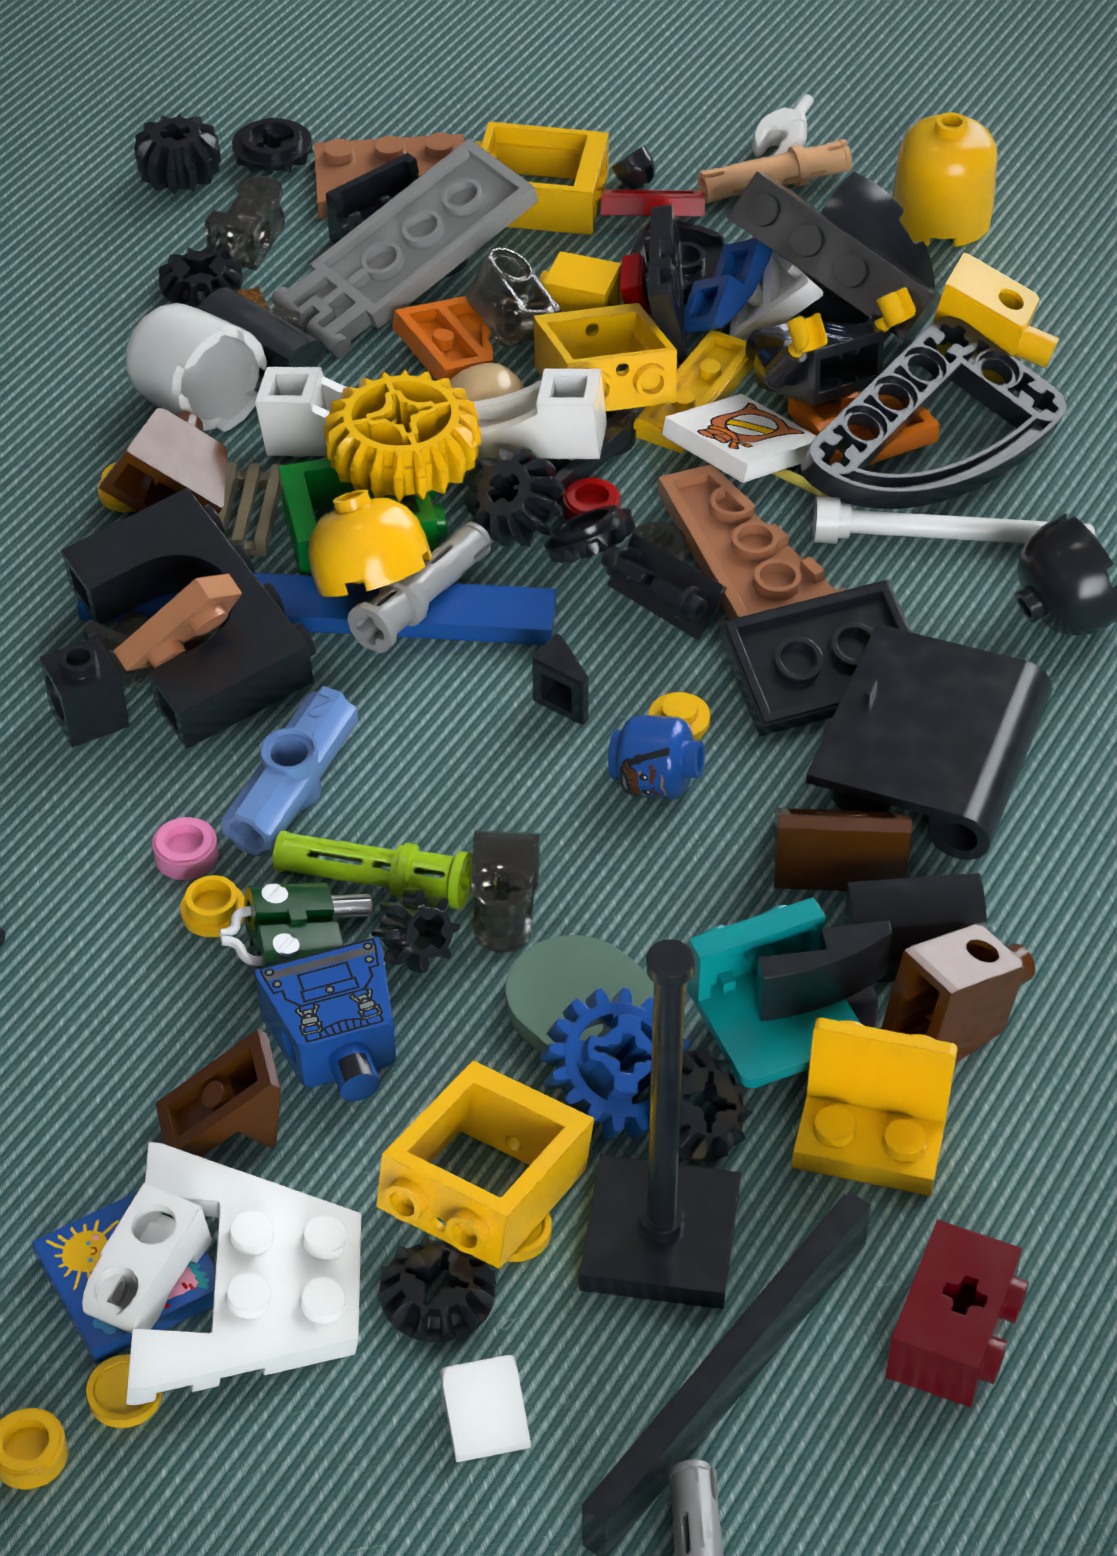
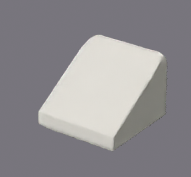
[440,1355,531,1463]

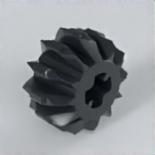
[134,113,221,194]
[464,447,566,548]

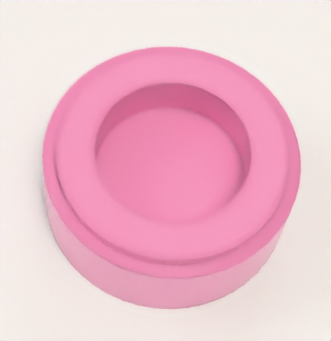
[152,817,219,880]

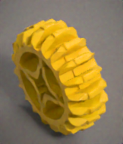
[324,369,481,503]

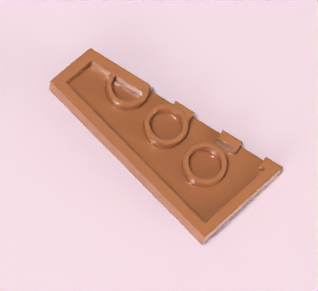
[658,464,845,620]

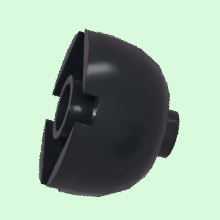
[1015,513,1117,635]

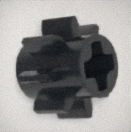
[371,888,460,973]

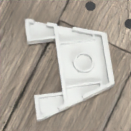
[126,1142,361,1405]

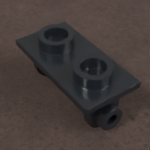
[601,533,727,640]

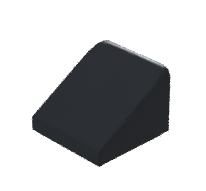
[532,634,589,725]

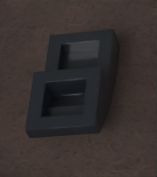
[755,920,892,1022]

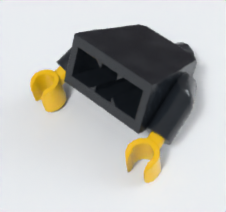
[745,287,916,405]

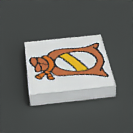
[662,394,816,483]

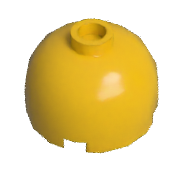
[308,490,432,597]

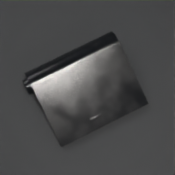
[806,624,1053,860]

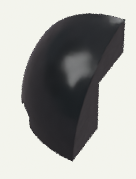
[798,172,935,323]

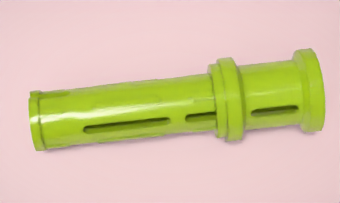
[273,830,473,910]

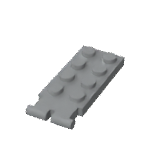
[272,139,539,358]

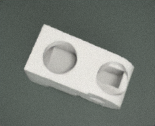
[82,1183,212,1334]

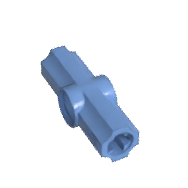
[221,686,358,856]

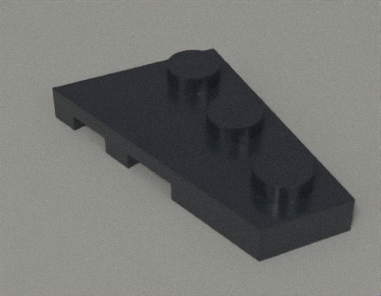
[643,204,687,365]

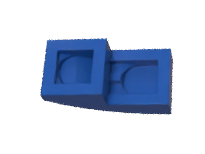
[685,238,773,334]

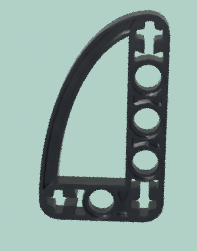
[801,316,1067,509]

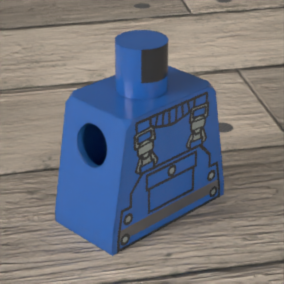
[254,937,396,1101]

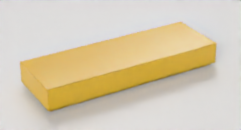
[634,329,754,454]

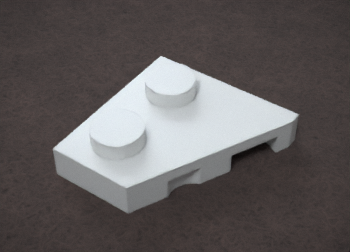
[730,250,823,341]

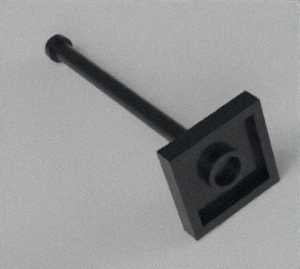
[579,939,741,1309]

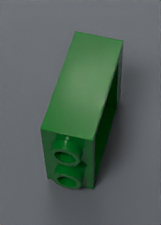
[278,458,447,576]

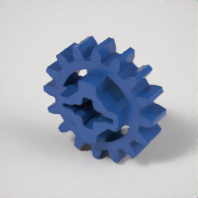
[540,987,691,1141]

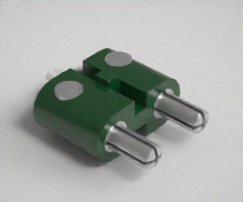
[220,883,385,969]

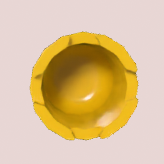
[892,112,998,247]

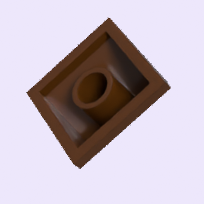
[774,807,912,891]

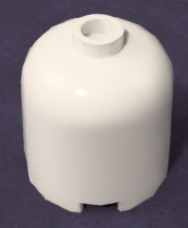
[126,303,267,432]

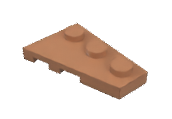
[314,133,465,219]

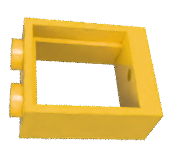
[475,122,609,235]
[533,303,677,412]
[376,1060,594,1269]

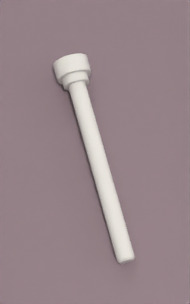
[813,496,1095,544]

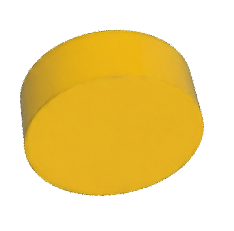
[0,1408,68,1490]

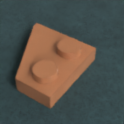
[114,574,242,671]

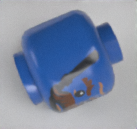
[608,715,705,799]

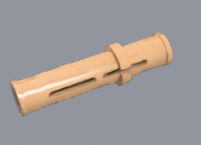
[697,139,852,204]

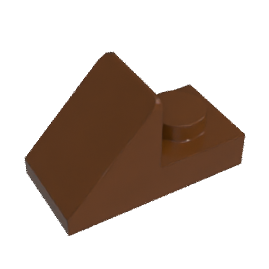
[156,1029,281,1157]

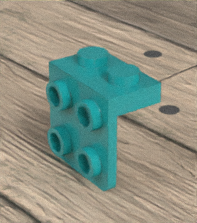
[686,897,860,1088]

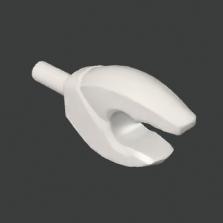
[752,94,814,158]

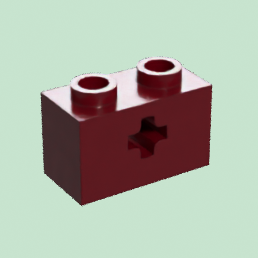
[885,1219,1029,1408]

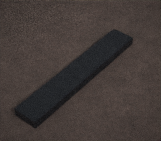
[582,1191,871,1556]

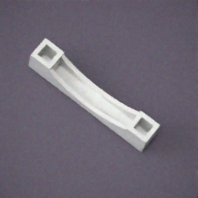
[255,367,607,460]

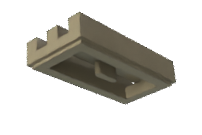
[218,462,282,557]

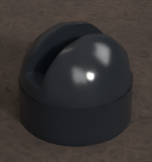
[611,145,656,189]

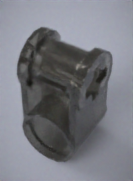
[466,247,562,347]
[472,830,540,953]

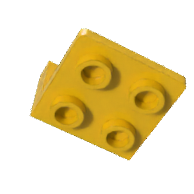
[792,1018,958,1196]

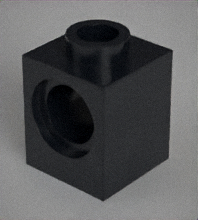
[39,636,129,748]

